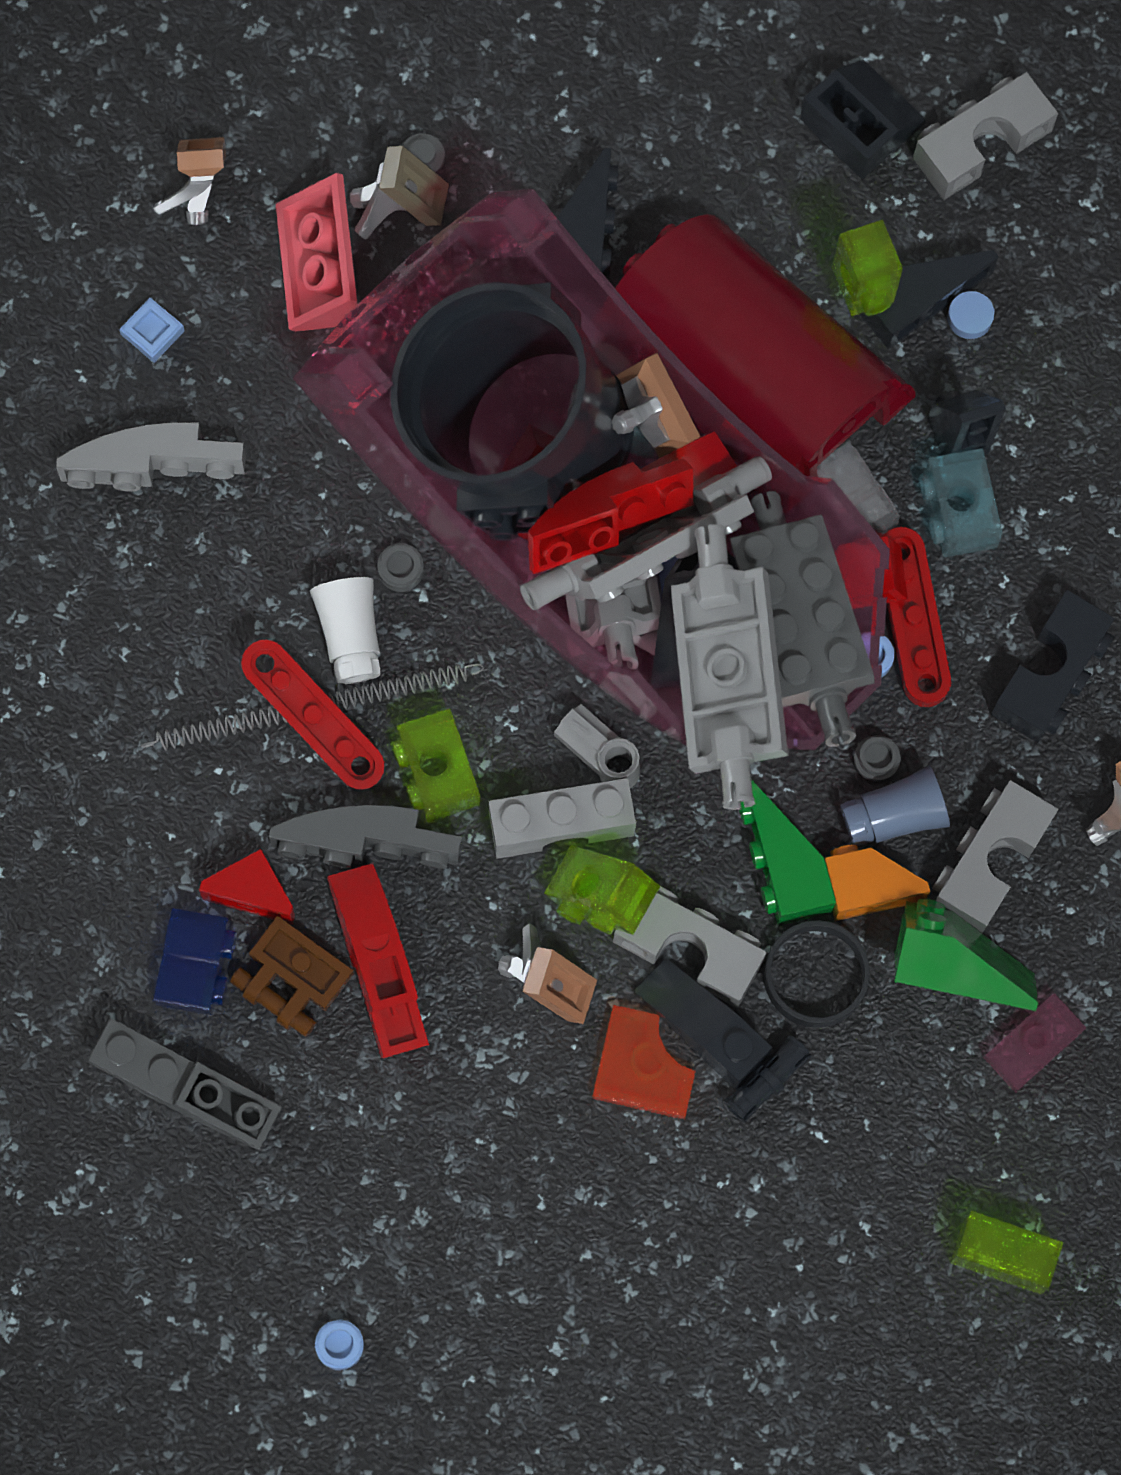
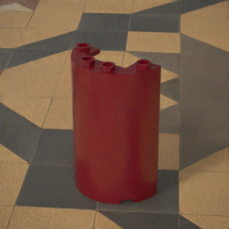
[593,214,916,516]

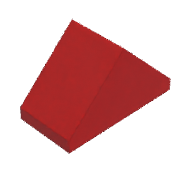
[199,849,295,925]

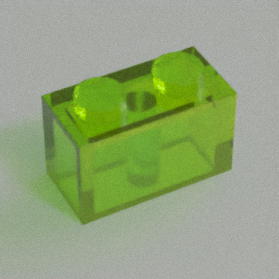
[950,1210,1063,1294]

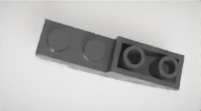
[269,805,462,869]
[86,1018,281,1150]

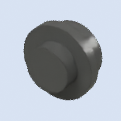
[402,134,445,173]
[854,735,901,782]

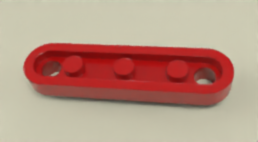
[885,527,951,707]
[242,640,384,789]

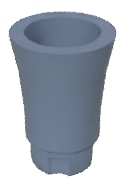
[840,765,950,846]

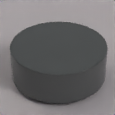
[377,543,424,592]

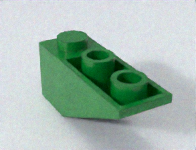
[739,780,836,926]

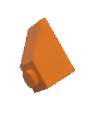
[824,845,930,921]

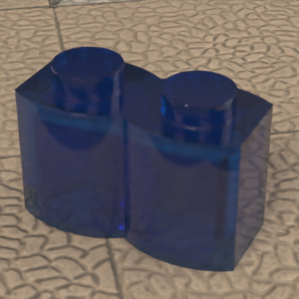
[154,908,237,1015]

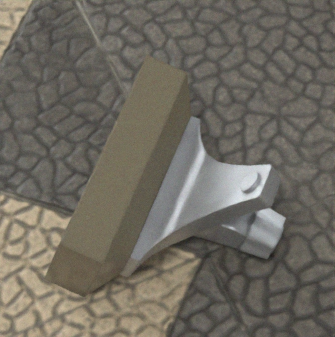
[350,146,449,240]

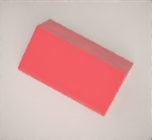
[276,173,359,331]

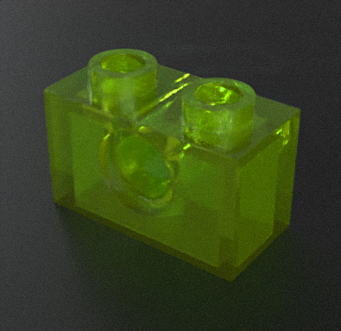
[832,219,903,316]
[391,708,480,823]
[544,845,660,935]

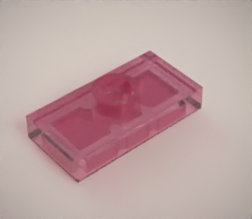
[984,994,1086,1093]

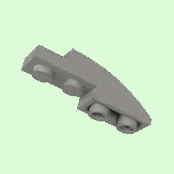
[56,423,246,491]

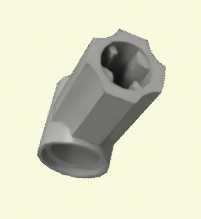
[554,704,640,788]

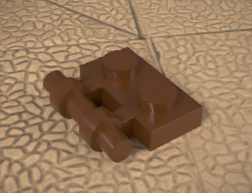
[230,916,354,1037]

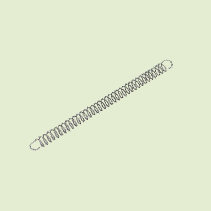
[140,663,484,750]

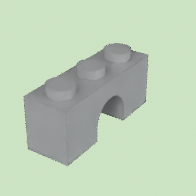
[913,72,1058,200]
[489,778,636,859]
[932,780,1058,933]
[613,885,767,1010]

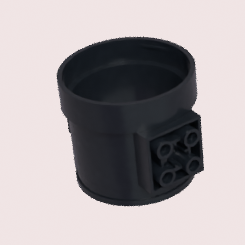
[390,282,634,541]

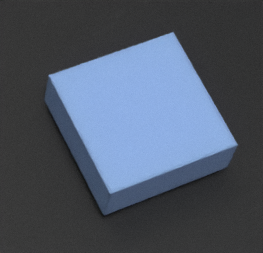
[119,298,185,363]

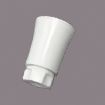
[310,577,380,684]

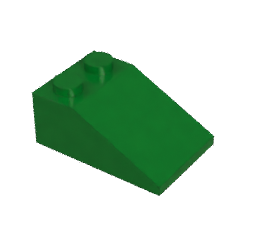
[895,899,1038,1011]

